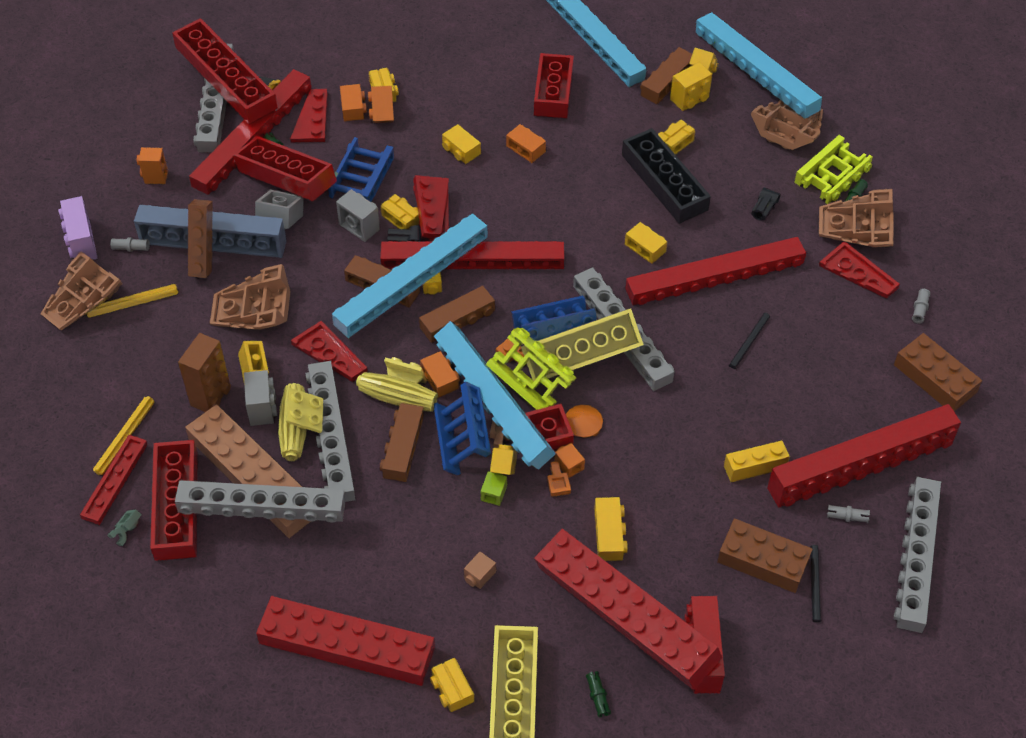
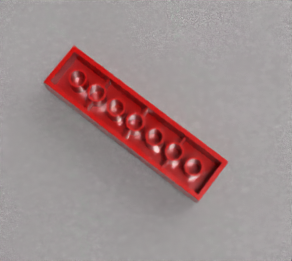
[172,18,278,124]
[256,596,435,686]

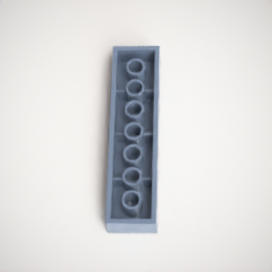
[134,205,286,258]

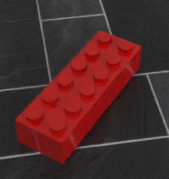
[233,136,337,201]
[150,440,198,561]

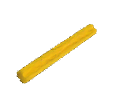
[87,284,178,317]
[93,396,155,475]

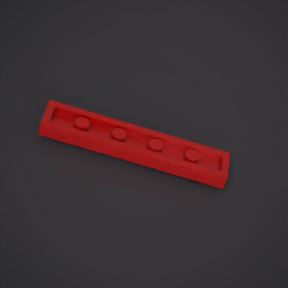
[80,435,148,525]

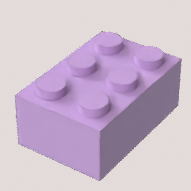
[58,196,98,260]

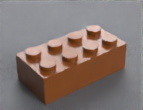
[178,333,231,412]
[894,333,982,411]
[717,518,812,593]

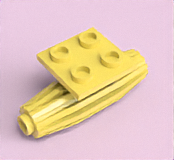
[356,357,438,412]
[278,383,323,461]

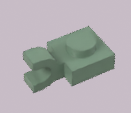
[107,509,142,546]

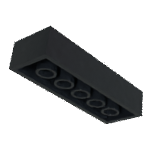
[622,128,711,224]

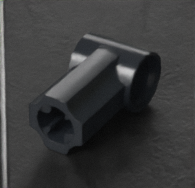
[751,187,781,221]
[387,225,424,242]

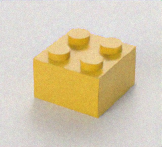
[670,62,712,111]

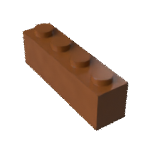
[640,47,692,104]
[188,199,213,278]
[344,255,420,308]
[419,286,495,343]
[380,403,424,482]

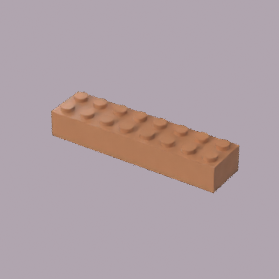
[185,404,311,538]

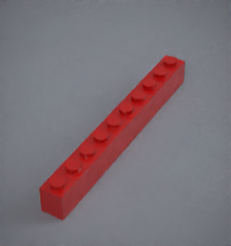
[189,69,311,195]
[625,237,806,305]
[380,241,564,269]

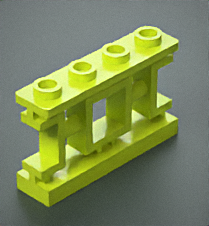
[794,135,873,204]
[486,328,576,410]

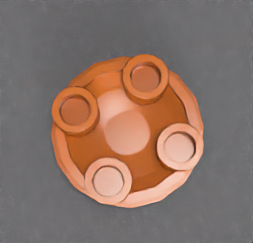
[566,405,603,438]

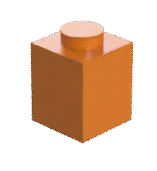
[554,443,585,478]

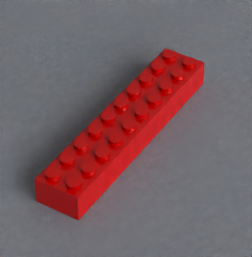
[767,404,961,508]
[534,529,723,690]

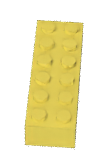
[521,308,644,381]
[489,625,538,738]

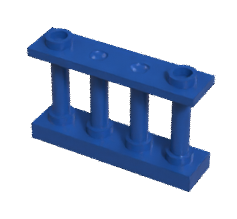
[327,137,394,202]
[511,296,597,341]
[433,382,491,475]

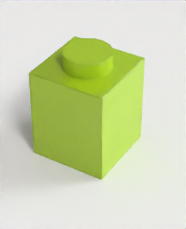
[481,472,507,506]

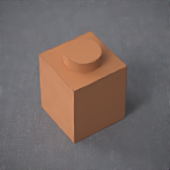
[464,552,496,589]

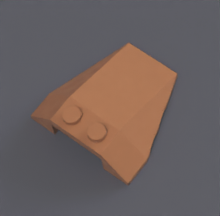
[751,100,823,150]
[819,189,894,247]
[41,251,122,331]
[210,264,290,330]

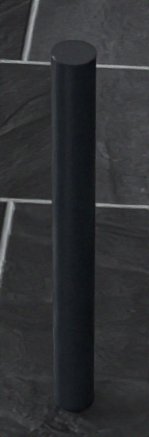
[729,313,770,369]
[810,545,821,622]

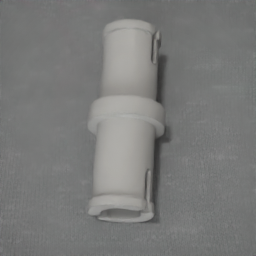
[111,237,150,252]
[912,289,930,323]
[827,505,870,523]

